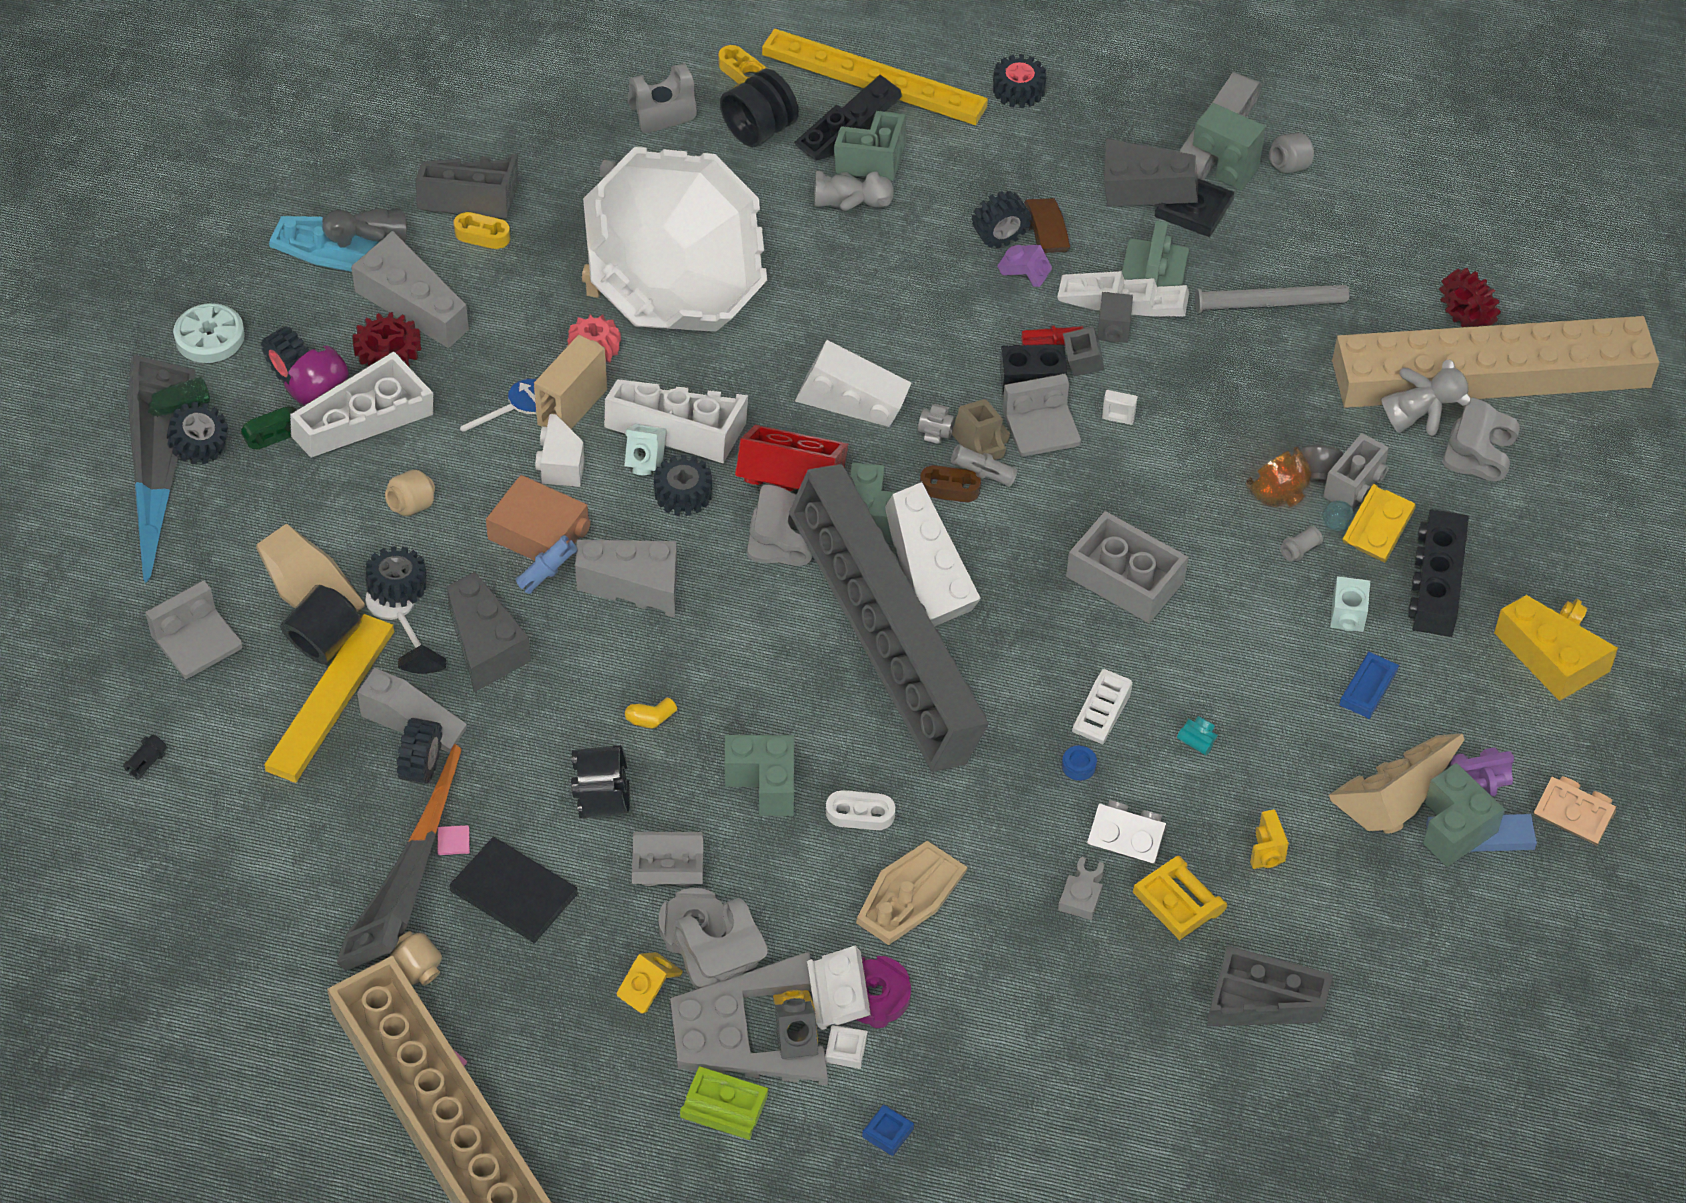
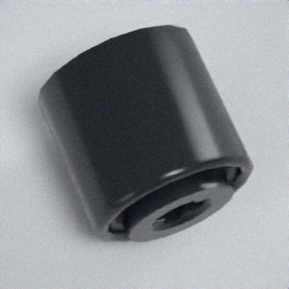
[280,585,362,665]

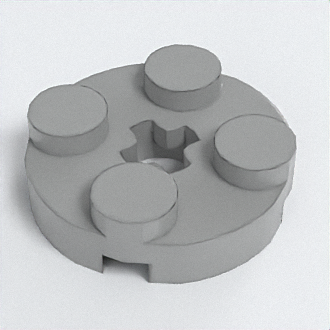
[658,888,726,954]

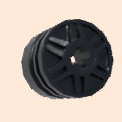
[720,68,799,148]

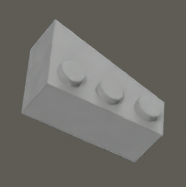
[575,540,677,618]

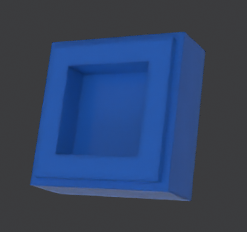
[862,1104,914,1156]

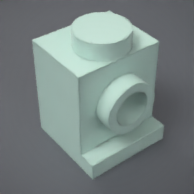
[624,424,666,475]

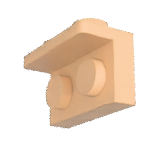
[1533,776,1616,846]

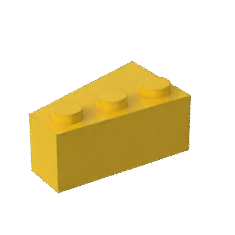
[1494,595,1618,701]

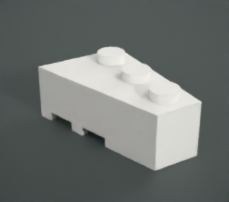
[795,340,911,427]

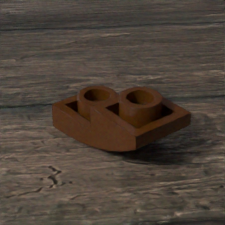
[1024,198,1070,253]

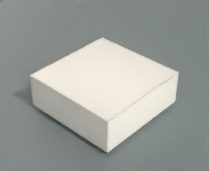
[1102,390,1138,425]
[825,1025,868,1069]

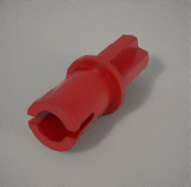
[1021,325,1083,346]

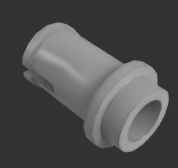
[1280,526,1323,562]

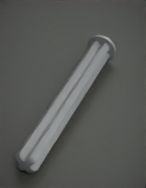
[1195,285,1349,313]

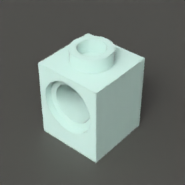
[1330,576,1370,632]

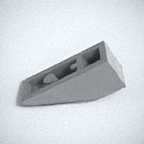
[357,668,467,753]

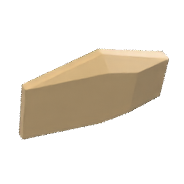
[256,524,365,612]
[856,841,967,945]

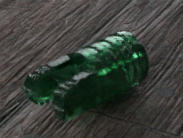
[148,376,210,417]

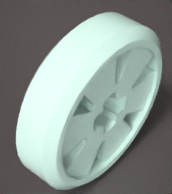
[173,303,244,363]

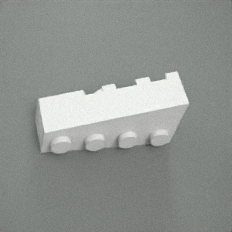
[290,352,433,458]

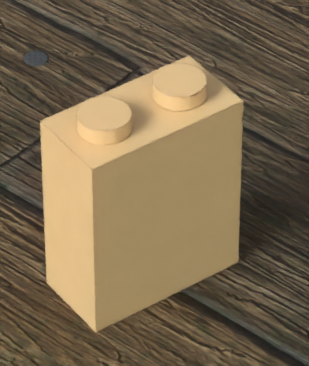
[534,335,607,429]

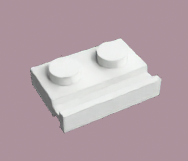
[807,946,870,1030]

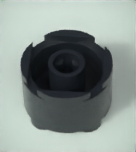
[571,745,630,819]

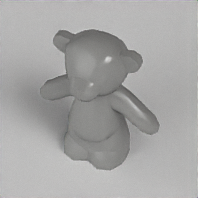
[814,170,894,211]
[1381,359,1471,436]

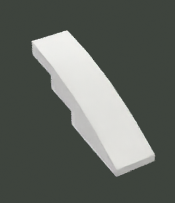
[1057,271,1189,317]

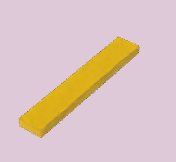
[264,614,394,783]

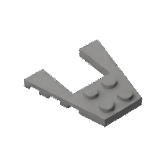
[670,952,828,1085]

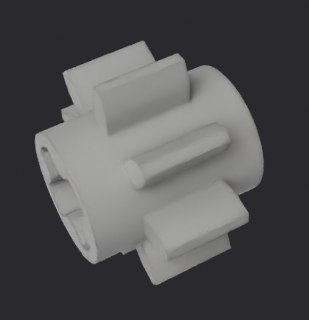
[918,404,955,444]

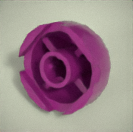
[284,345,350,406]

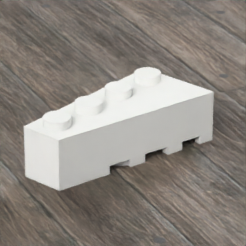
[604,379,748,463]
[885,482,981,627]

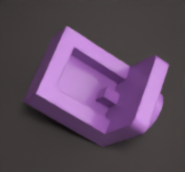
[997,245,1052,287]

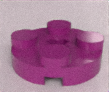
[856,956,911,1028]

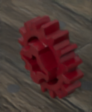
[1439,268,1501,328]
[352,312,422,367]

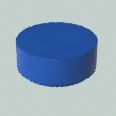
[1062,745,1097,781]

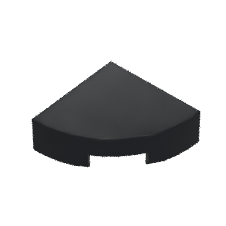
[398,644,446,674]

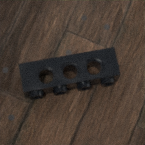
[1408,509,1469,637]

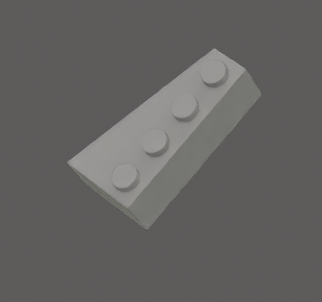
[351,231,469,348]

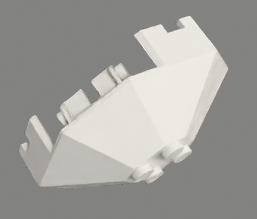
[583,147,767,332]

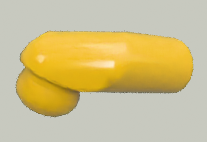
[625,697,677,729]

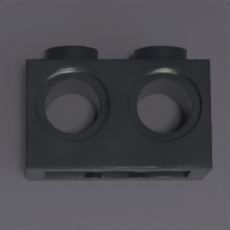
[1000,344,1067,395]

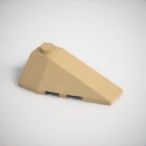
[1329,734,1465,834]

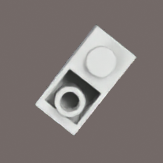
[535,414,585,487]

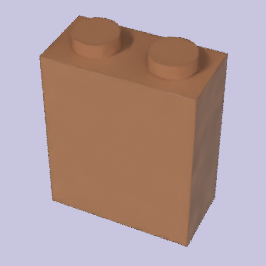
[486,475,591,561]

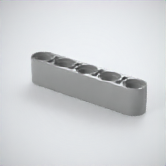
[1179,72,1262,180]

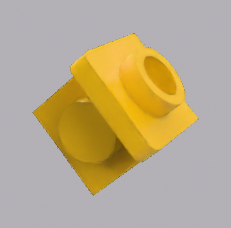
[1250,809,1289,869]

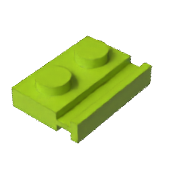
[680,1066,768,1140]

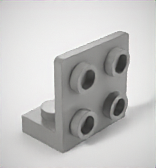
[1002,374,1081,457]
[145,581,243,679]

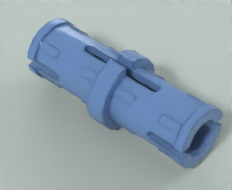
[516,535,577,594]

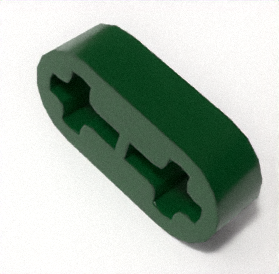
[241,406,297,450]

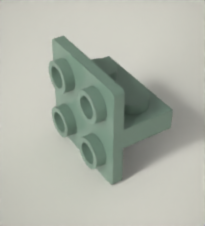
[1122,221,1189,287]

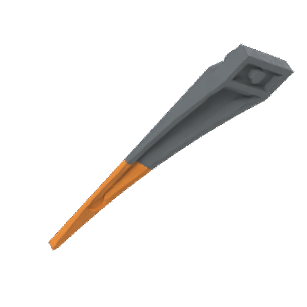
[336,744,462,971]

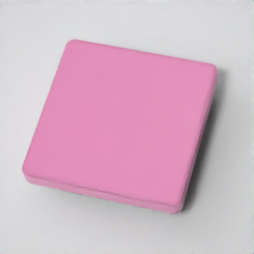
[438,825,470,855]

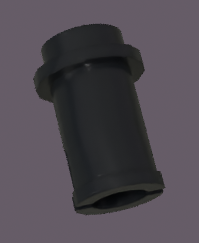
[123,735,167,779]

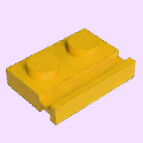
[1342,484,1416,563]

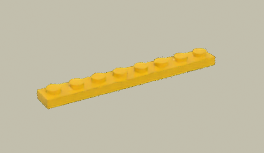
[762,28,988,126]

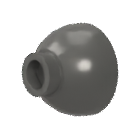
[1299,445,1343,483]

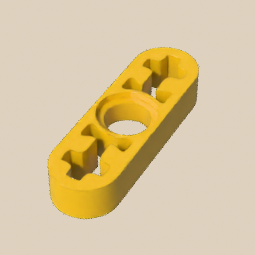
[718,45,767,84]

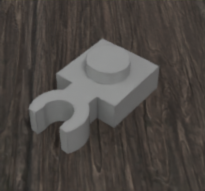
[1058,857,1104,920]

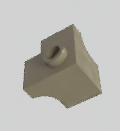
[952,399,1010,460]

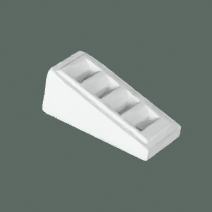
[1072,669,1132,745]

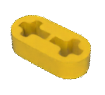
[453,212,510,249]

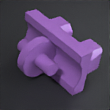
[1450,747,1514,797]

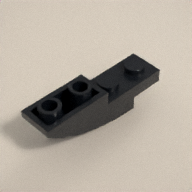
[794,75,902,161]

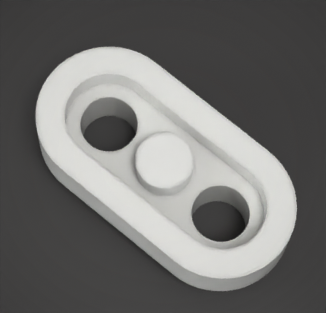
[826,790,895,830]

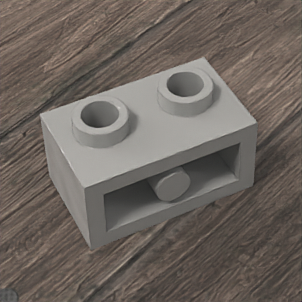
[1323,433,1389,512]

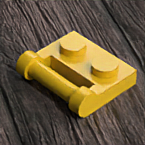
[1133,856,1228,941]

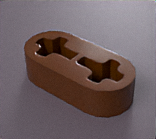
[920,465,981,502]

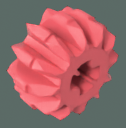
[567,314,621,363]

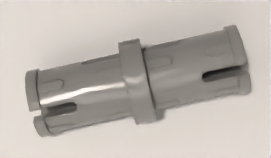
[951,444,1017,487]

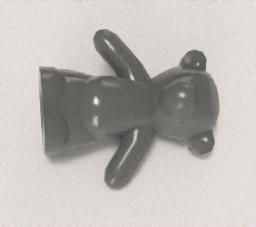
[322,208,407,248]

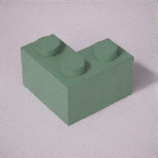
[1193,103,1266,190]
[834,111,907,180]
[850,463,896,542]
[724,735,794,816]
[1423,763,1505,867]

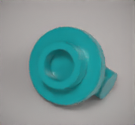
[1177,716,1218,755]

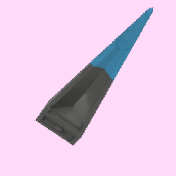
[127,355,196,583]

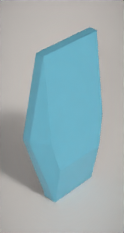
[269,216,379,272]

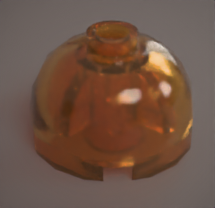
[1245,447,1312,508]

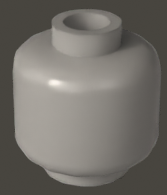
[1269,132,1314,174]

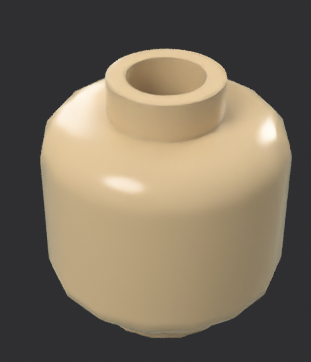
[385,469,435,517]
[389,931,442,986]

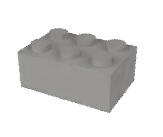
[1066,511,1189,623]

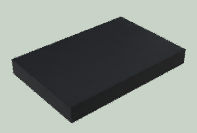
[450,836,578,944]

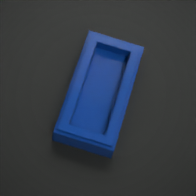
[1339,651,1399,719]

